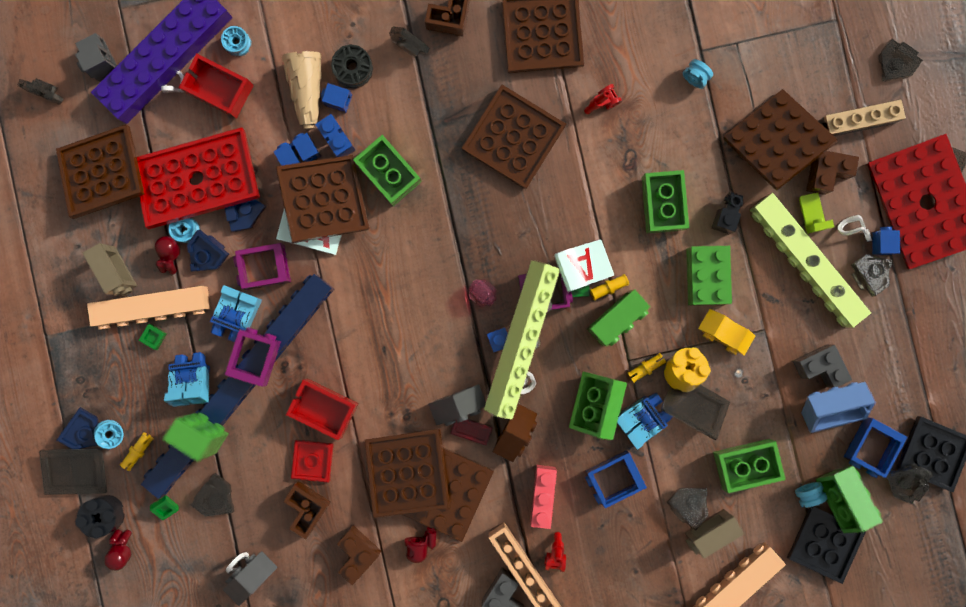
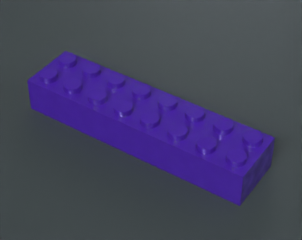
[91,0,233,124]

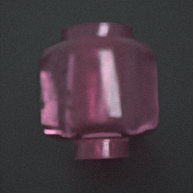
[468,279,497,307]

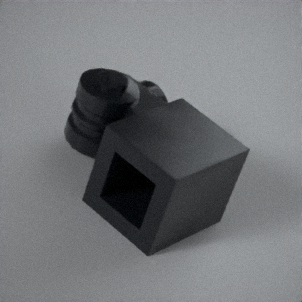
[711,191,743,234]

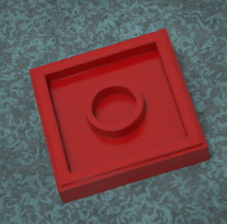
[291,440,334,483]

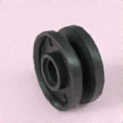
[331,44,373,89]

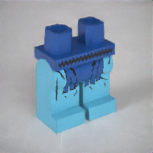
[210,285,262,342]
[164,352,210,407]
[617,393,674,450]

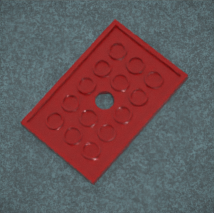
[137,127,260,230]
[867,134,966,269]

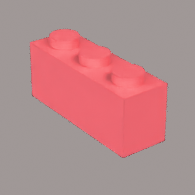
[530,465,557,529]

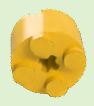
[664,347,710,392]

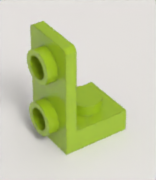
[799,193,834,234]

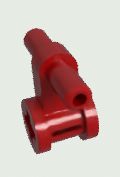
[584,84,622,114]
[545,532,566,572]

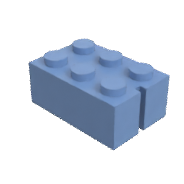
[801,382,876,433]

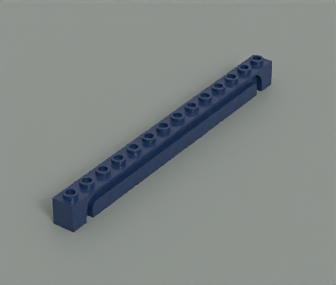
[141,274,335,499]

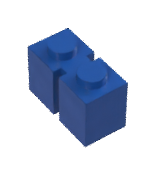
[315,114,355,157]
[273,133,321,166]

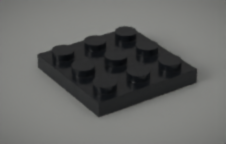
[896,416,966,493]
[787,506,866,584]

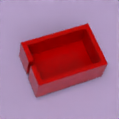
[179,53,254,119]
[286,378,359,441]

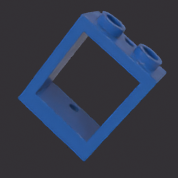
[844,417,907,478]
[585,450,647,508]

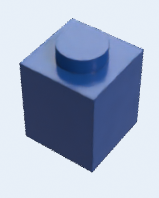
[321,83,352,113]
[872,227,900,255]
[487,328,508,352]

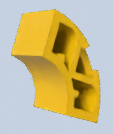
[698,309,755,356]

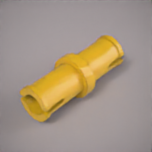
[590,274,629,301]
[627,353,667,383]
[120,432,154,471]

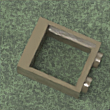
[83,243,137,296]
[685,509,744,559]

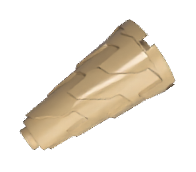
[282,51,321,129]

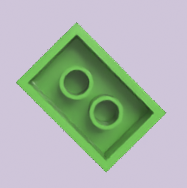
[353,135,422,207]
[641,170,689,234]
[686,246,732,305]
[587,289,651,346]
[569,371,627,440]
[163,412,229,461]
[713,439,786,493]
[815,466,883,533]

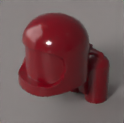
[155,236,180,275]
[404,527,436,563]
[104,529,132,571]

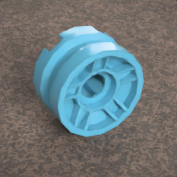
[221,26,251,57]
[682,59,713,89]
[168,218,200,243]
[93,419,124,449]
[795,482,827,508]

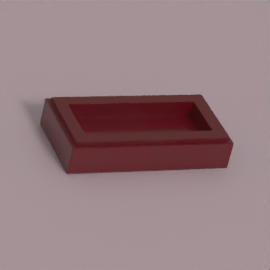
[450,419,493,446]

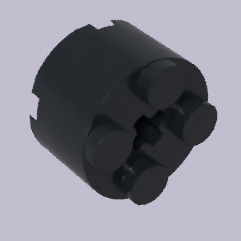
[75,495,125,539]

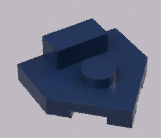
[225,199,266,232]
[187,230,229,272]
[57,407,99,450]

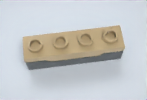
[818,100,906,136]

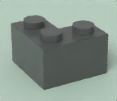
[75,33,117,82]
[793,344,852,388]
[428,384,486,426]
[223,551,278,606]
[481,568,524,607]

